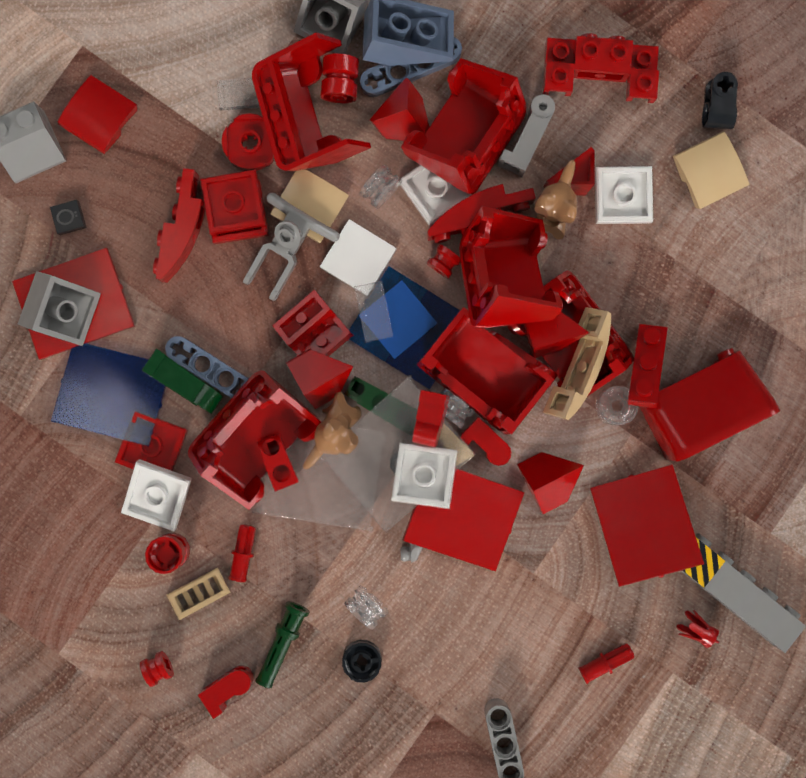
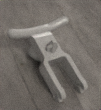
[243,192,340,301]

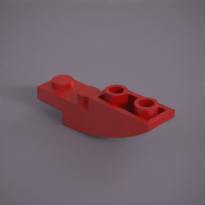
[153,168,205,283]
[427,184,536,243]

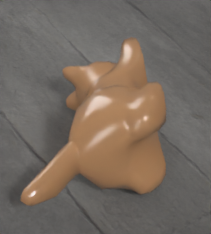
[534,160,578,240]
[303,392,361,470]

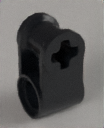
[702,72,738,129]

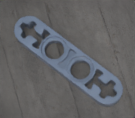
[360,37,462,97]
[165,336,249,398]

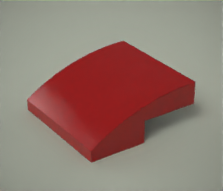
[57,75,137,154]
[272,290,354,356]

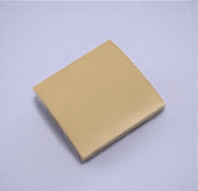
[673,131,750,209]
[270,169,349,243]

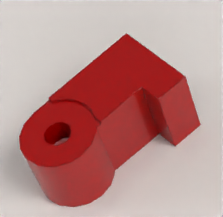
[412,390,450,448]
[459,417,512,466]
[257,434,299,492]
[198,665,254,719]

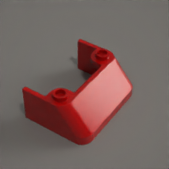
[252,32,371,171]

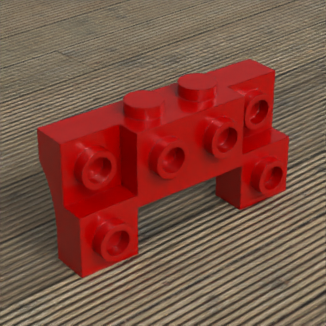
[542,33,659,103]

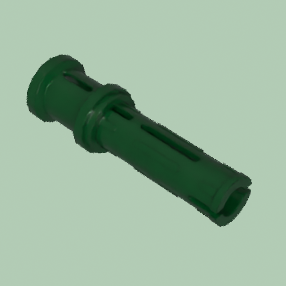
[255,601,310,688]

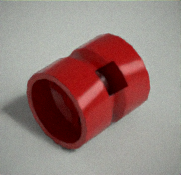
[320,53,359,104]
[145,533,190,574]

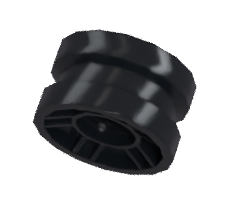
[342,639,382,683]

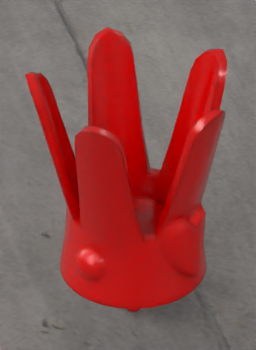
[676,610,719,648]

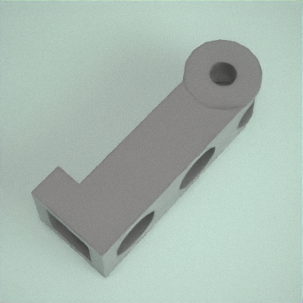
[497,94,555,177]

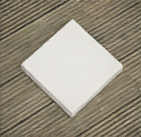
[398,165,475,227]
[595,166,653,224]
[320,219,397,297]
[391,443,458,509]
[121,459,192,532]

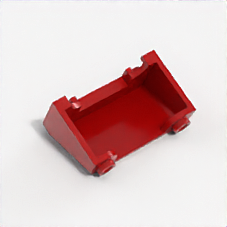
[401,58,527,194]
[459,206,563,328]
[507,270,634,397]
[417,307,555,435]
[639,348,781,462]
[188,370,322,510]

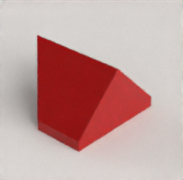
[369,78,430,141]
[543,147,595,196]
[524,312,590,358]
[286,348,354,409]
[517,452,584,514]

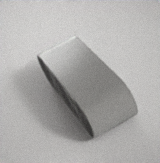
[484,698,524,778]

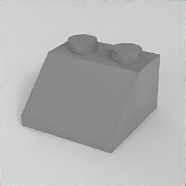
[293,0,369,54]
[0,102,67,183]
[18,271,101,346]

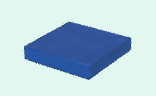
[359,280,438,360]

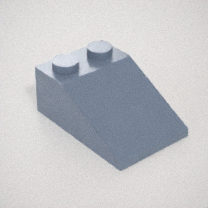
[363,0,454,66]

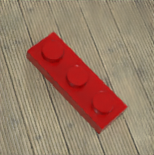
[628,324,668,409]

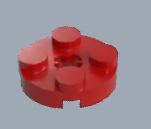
[222,113,274,171]

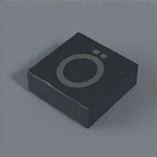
[50,199,87,235]

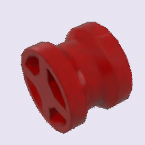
[426,244,461,279]
[140,651,174,687]

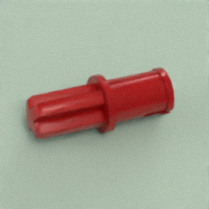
[228,524,256,582]
[578,643,635,684]

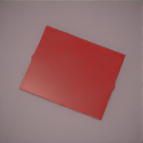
[12,248,135,360]
[590,464,704,587]
[402,468,525,572]

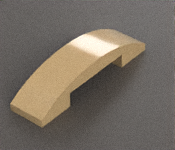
[543,307,611,420]

